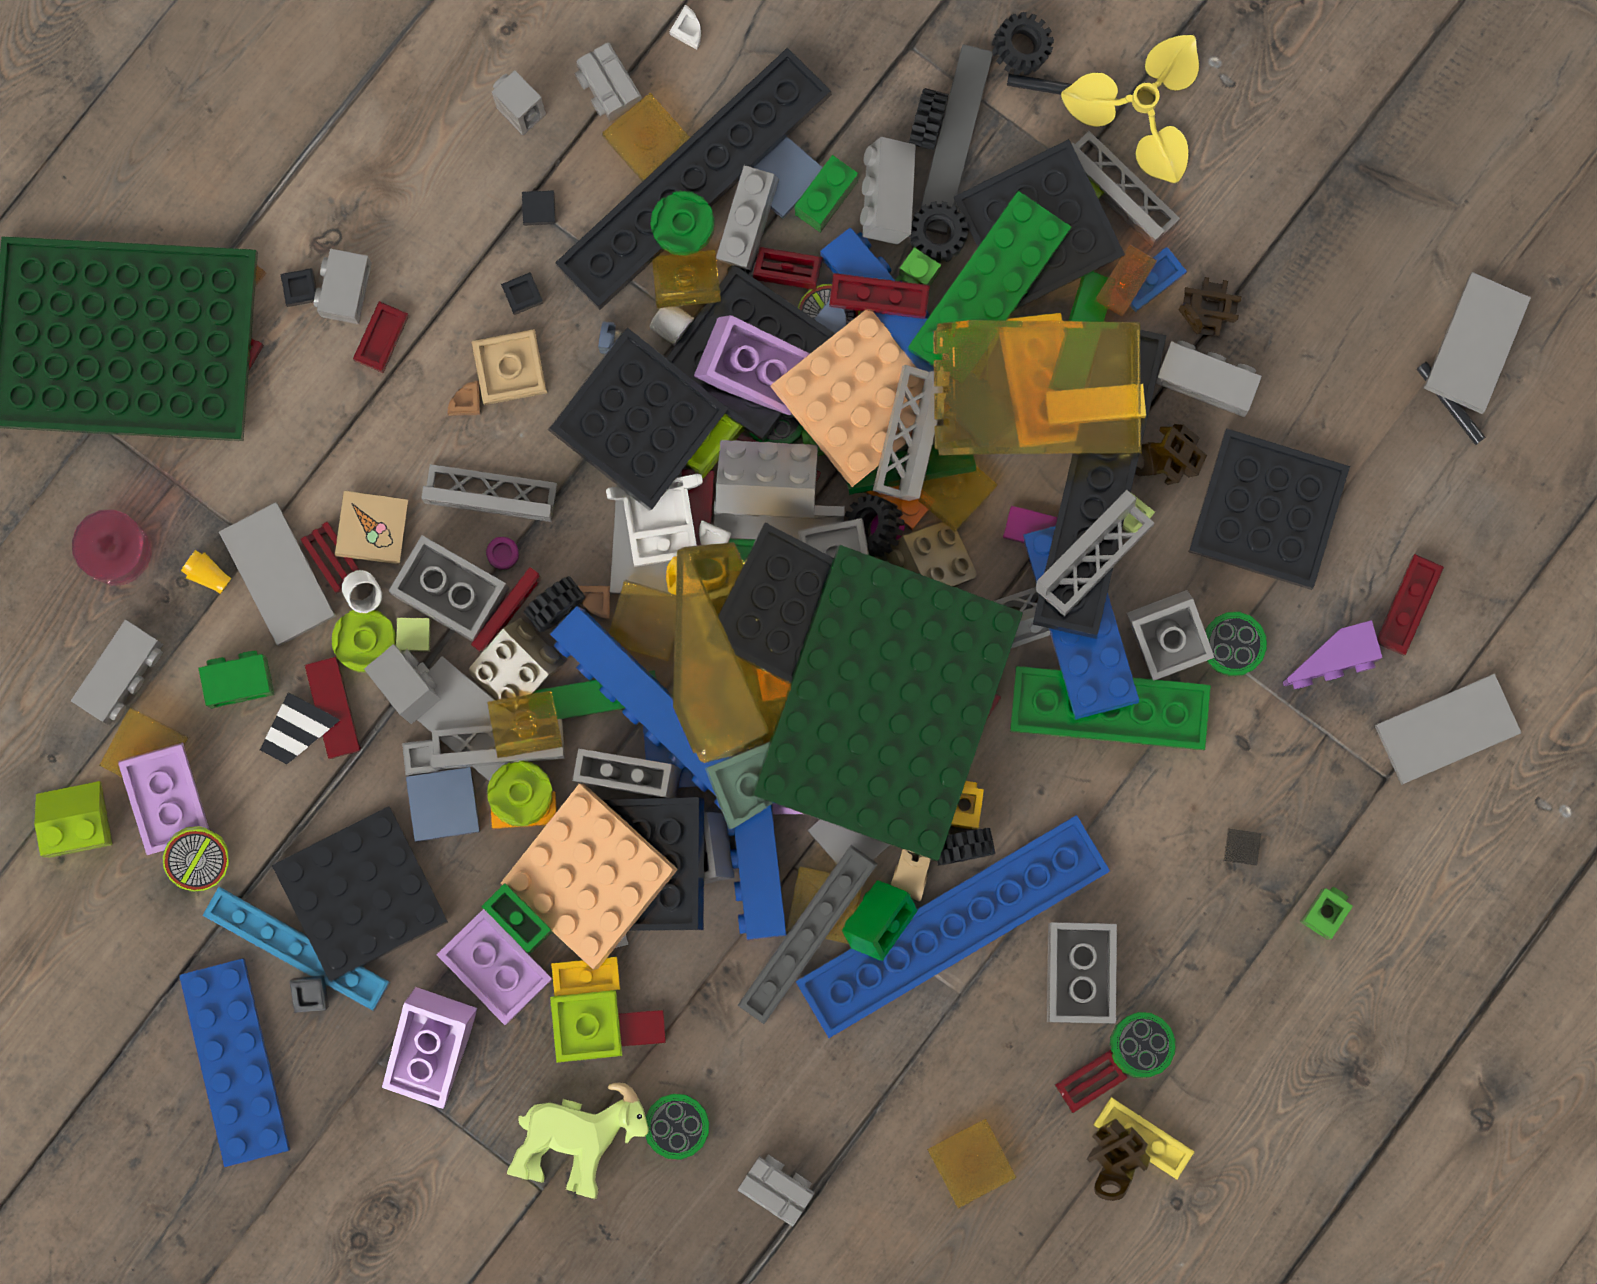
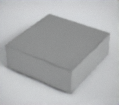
[402,740,439,776]

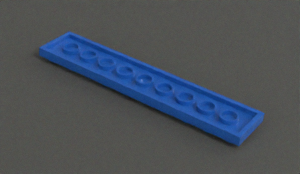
[796,815,1110,1038]

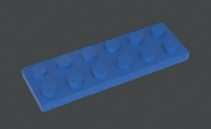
[1023,526,1139,719]
[179,959,290,1167]

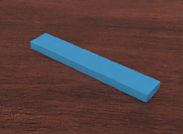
[202,887,390,1011]

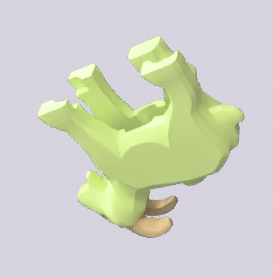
[507,1083,649,1199]

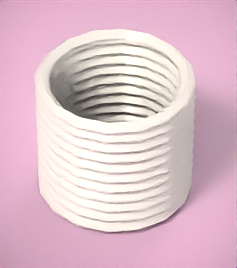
[650,301,694,346]
[342,570,382,613]

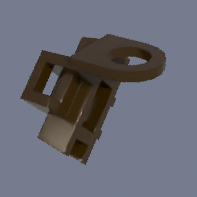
[1178,277,1242,337]
[1135,424,1207,485]
[1087,1119,1150,1201]

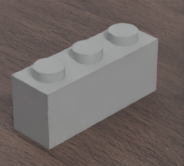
[860,137,916,244]
[716,165,779,271]
[1156,341,1262,417]
[71,620,163,725]
[572,748,682,798]

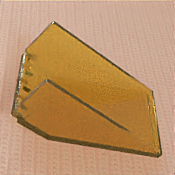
[933,320,1141,456]
[673,542,790,763]

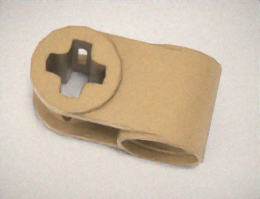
[891,849,931,901]

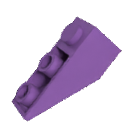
[1283,620,1383,690]

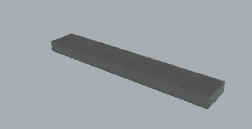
[920,44,993,235]
[738,845,878,1024]

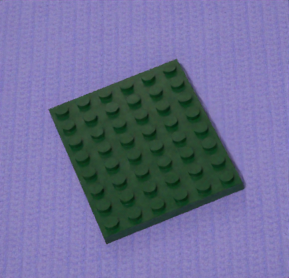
[0,236,258,441]
[752,545,1023,861]

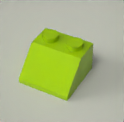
[34,781,113,858]

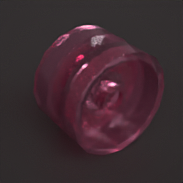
[72,510,151,586]

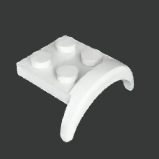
[606,474,703,567]

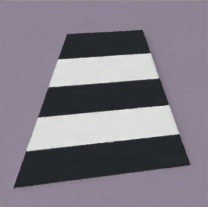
[260,692,340,764]

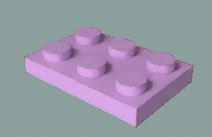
[118,742,210,855]
[437,909,553,1025]

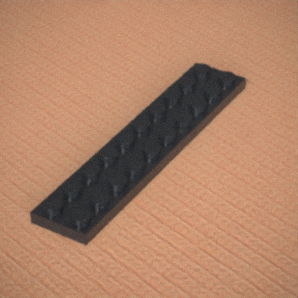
[555,48,832,310]
[1033,322,1167,639]

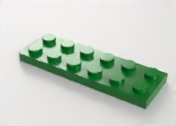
[908,191,1071,386]
[1010,666,1211,751]

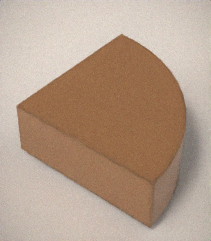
[447,381,481,416]
[578,586,610,619]

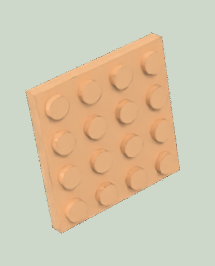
[770,310,949,487]
[501,784,678,970]

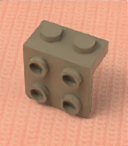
[885,520,976,587]
[469,618,565,714]

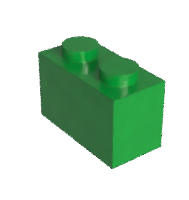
[795,155,858,233]
[198,651,275,709]
[842,880,918,961]
[481,883,552,954]

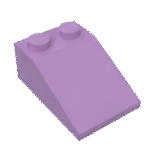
[694,315,810,415]
[382,987,477,1109]

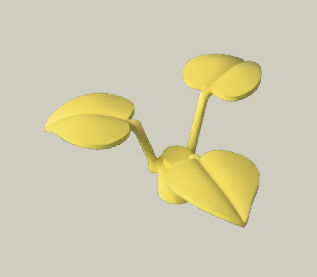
[1061,35,1199,183]

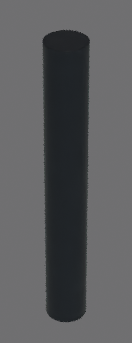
[1007,73,1072,95]
[1416,361,1486,445]

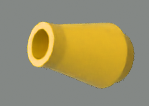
[181,550,231,594]

